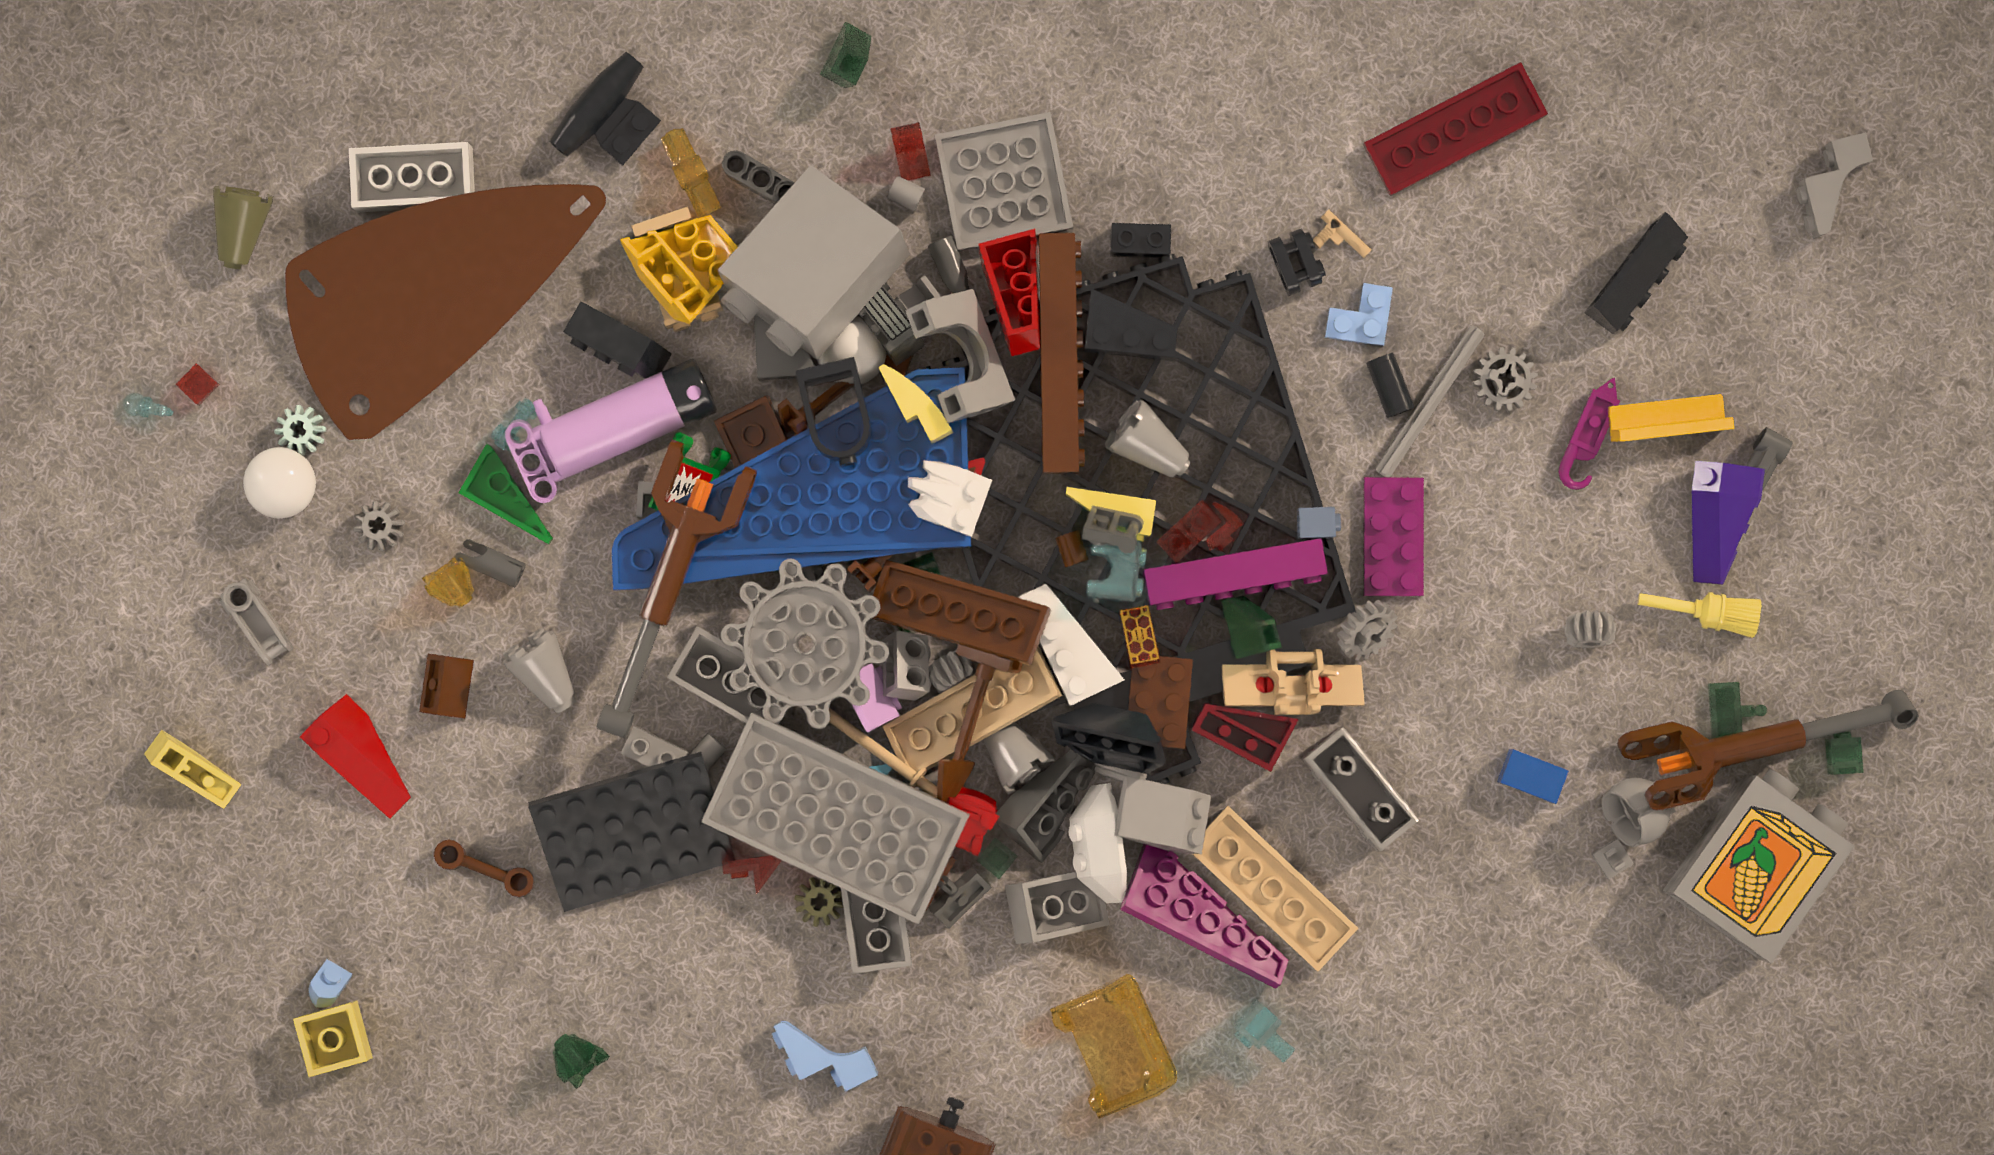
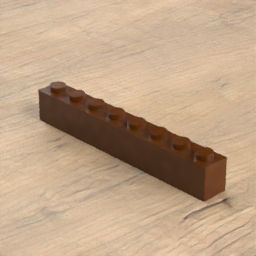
[1039,233,1085,474]

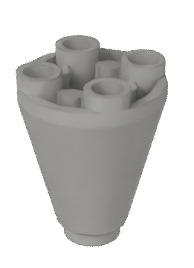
[503,628,576,713]

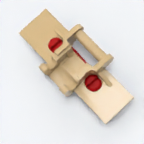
[1221,649,1365,715]

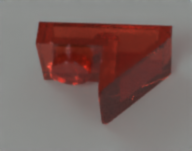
[890,122,931,181]
[722,855,783,894]

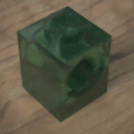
[1825,731,1864,775]

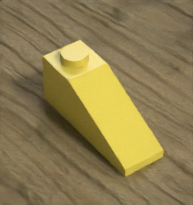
[1066,487,1156,542]
[144,730,241,809]

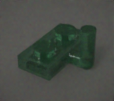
[1708,682,1767,739]

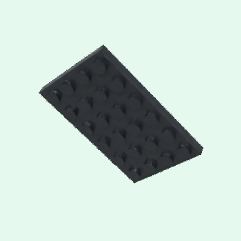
[528,752,736,912]

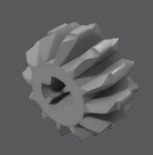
[353,501,405,551]
[1565,611,1616,649]
[929,650,978,693]

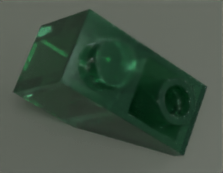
[820,22,871,88]
[1222,596,1282,659]

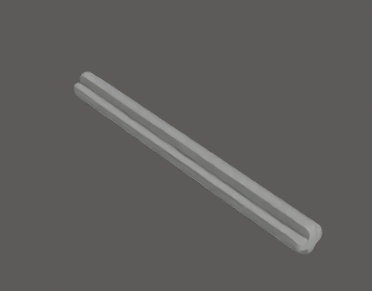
[1375,326,1484,477]

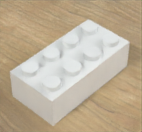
[349,142,475,212]

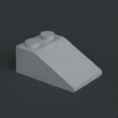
[1114,776,1211,854]
[1005,871,1109,944]

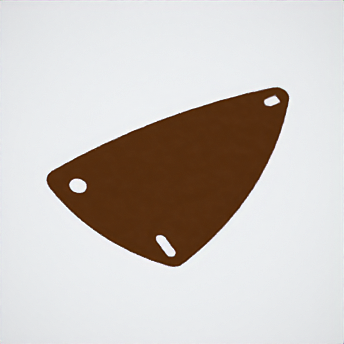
[285,184,606,440]

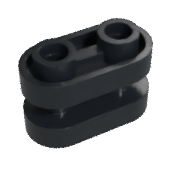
[1268,229,1326,296]

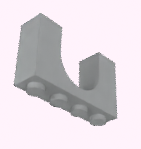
[905,289,1015,423]

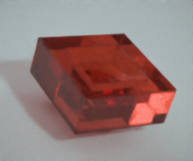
[176,363,220,406]

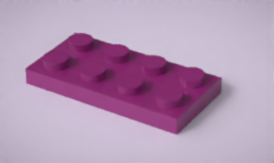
[1363,477,1424,596]

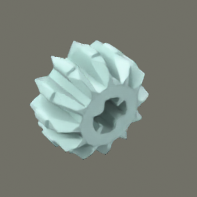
[274,405,326,456]

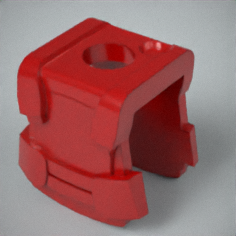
[948,787,1000,856]

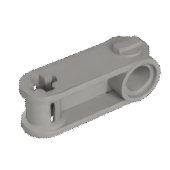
[219,578,294,666]

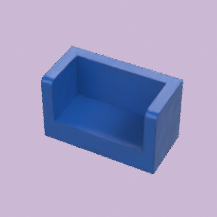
[1497,749,1569,804]

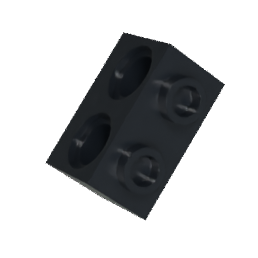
[1110,223,1171,258]

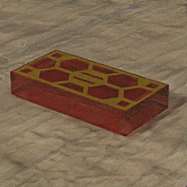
[1119,605,1160,669]

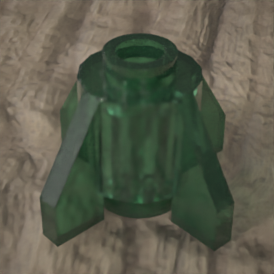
[553,1034,610,1089]

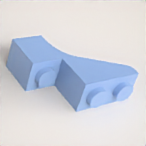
[772,1021,878,1092]

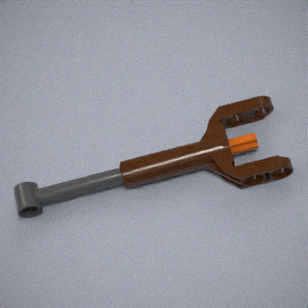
[596,439,757,739]
[1617,690,1919,810]

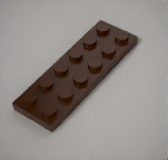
[871,560,1052,666]

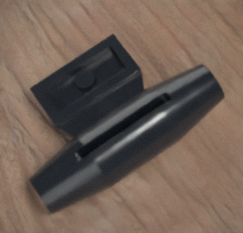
[549,52,661,166]

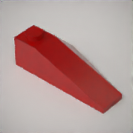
[300,694,411,819]

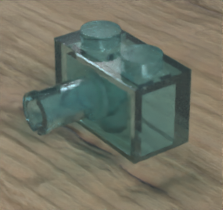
[1232,999,1295,1063]

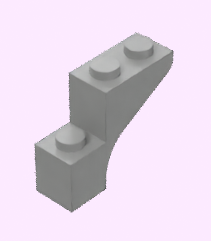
[1796,132,1873,239]

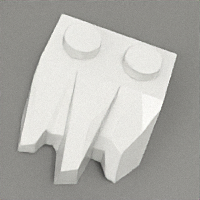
[908,460,992,536]

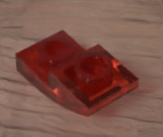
[1156,499,1222,564]

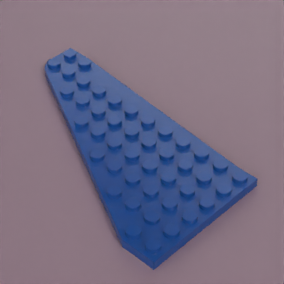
[612,368,971,591]

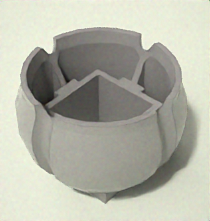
[1602,777,1676,847]

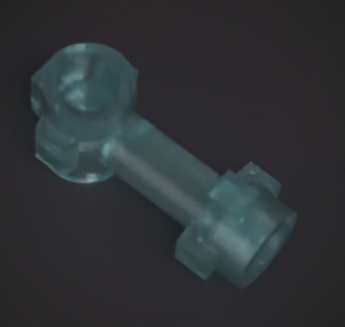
[491,397,537,452]

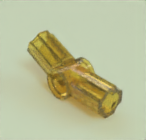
[660,128,721,218]

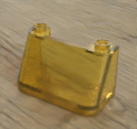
[1050,974,1177,1119]

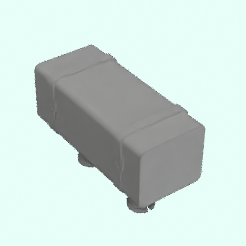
[1301,727,1419,852]

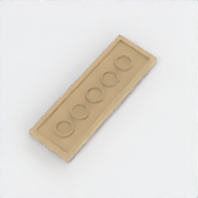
[883,645,1062,772]
[1193,805,1359,972]

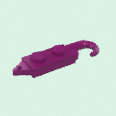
[1558,378,1620,490]

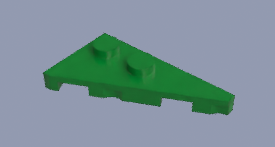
[458,443,553,545]

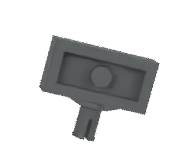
[929,867,992,928]

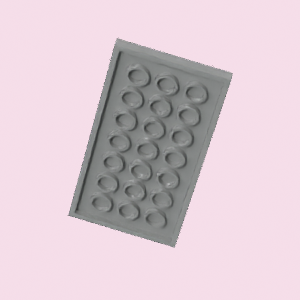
[701,712,970,924]

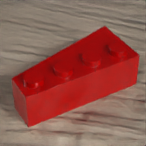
[978,229,1040,357]

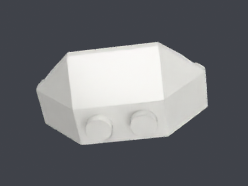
[1069,783,1127,904]

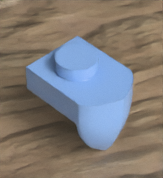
[309,959,352,1008]

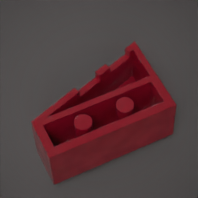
[1190,704,1299,772]

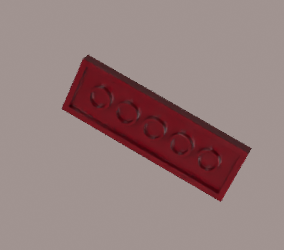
[1363,62,1548,196]

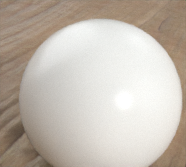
[817,315,887,384]
[243,447,316,519]

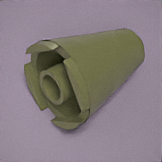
[213,186,274,269]

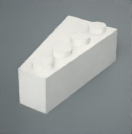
[1019,584,1124,706]

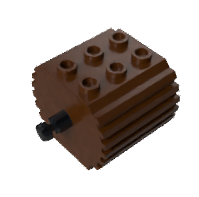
[879,1097,996,1155]

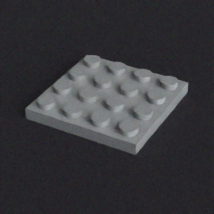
[935,112,1073,251]

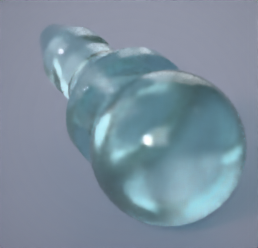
[123,393,174,417]

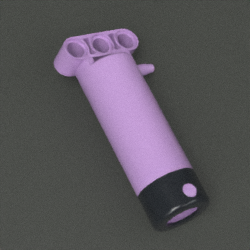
[505,359,717,503]

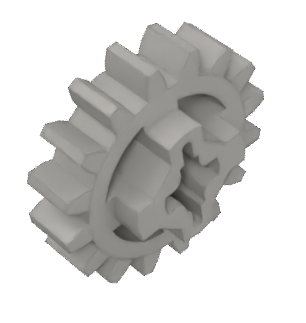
[1472,347,1538,412]
[1337,600,1398,660]

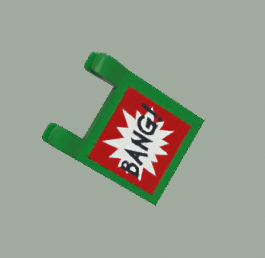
[648,432,731,510]

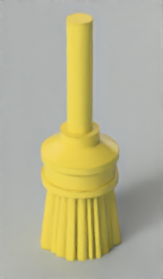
[1638,592,1762,638]

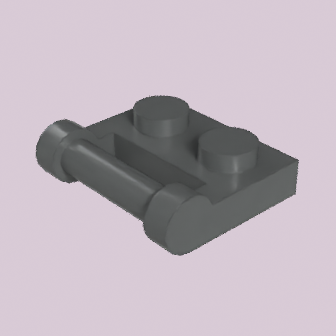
[1082,505,1144,554]

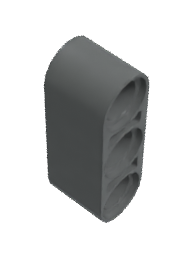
[722,150,794,205]

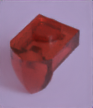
[1204,502,1244,551]

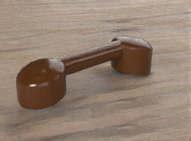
[434,840,535,898]

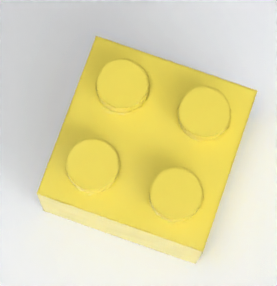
[293,1001,373,1077]

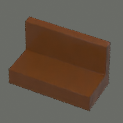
[419,653,474,719]

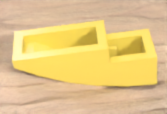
[879,364,953,444]

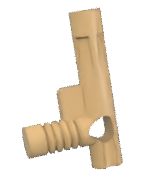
[1313,210,1371,258]

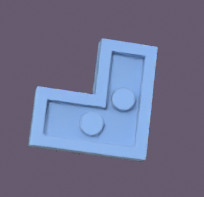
[1325,283,1393,347]

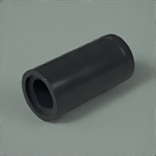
[1366,352,1415,418]

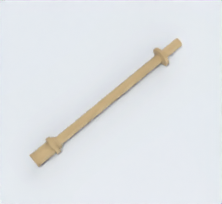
[829,708,937,799]

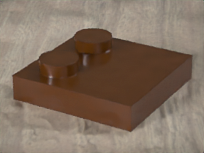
[713,395,788,468]

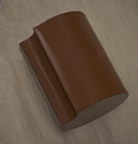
[1055,530,1089,568]

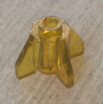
[422,556,474,608]

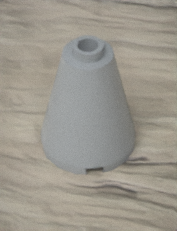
[1105,400,1190,477]
[983,722,1055,794]

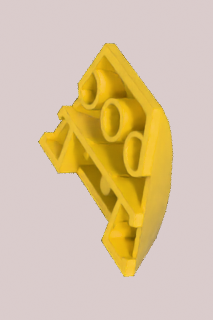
[620,215,738,324]

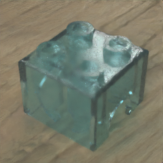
[1086,541,1147,603]

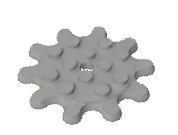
[721,559,889,729]

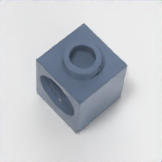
[1297,507,1341,539]

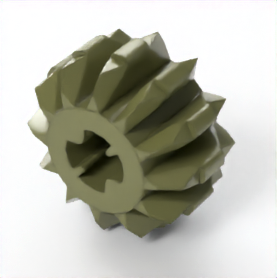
[794,877,843,927]

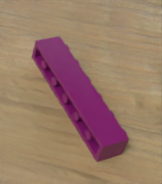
[1143,538,1328,610]

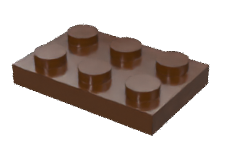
[1128,654,1193,749]

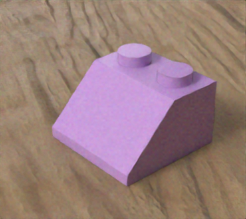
[852,663,902,733]

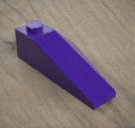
[1692,461,1765,585]

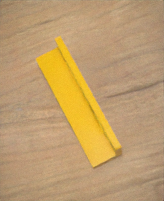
[1608,394,1734,442]

